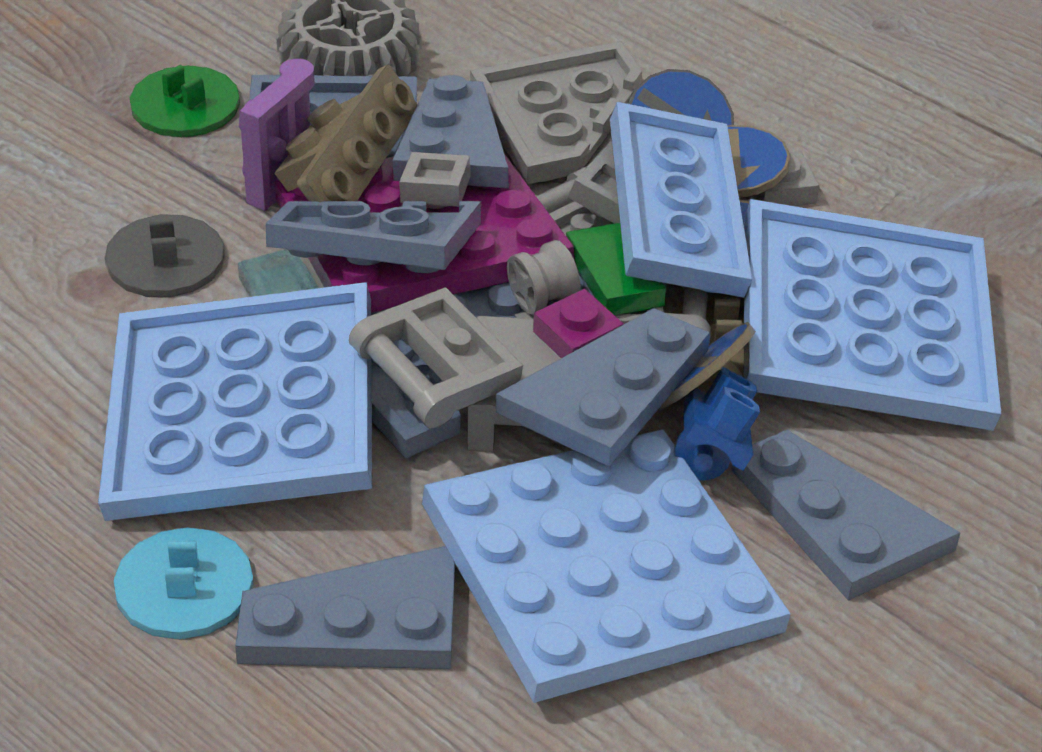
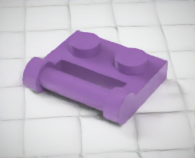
[239,59,315,211]

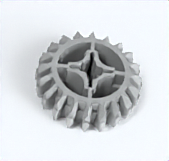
[276,0,422,76]

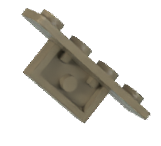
[275,64,417,202]

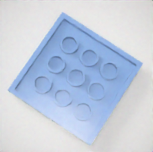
[744,199,1001,431]
[98,282,372,521]
[422,429,791,703]

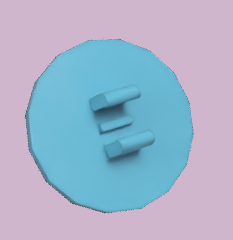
[114,527,254,640]

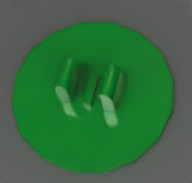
[130,65,240,138]

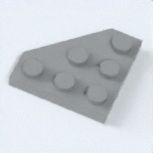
[470,41,642,185]

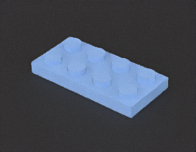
[610,102,752,297]

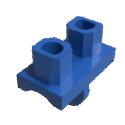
[674,367,760,481]

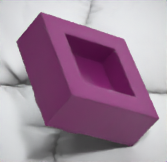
[533,289,624,358]

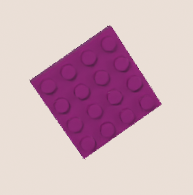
[274,154,574,313]

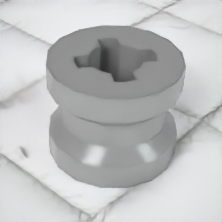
[507,240,581,315]

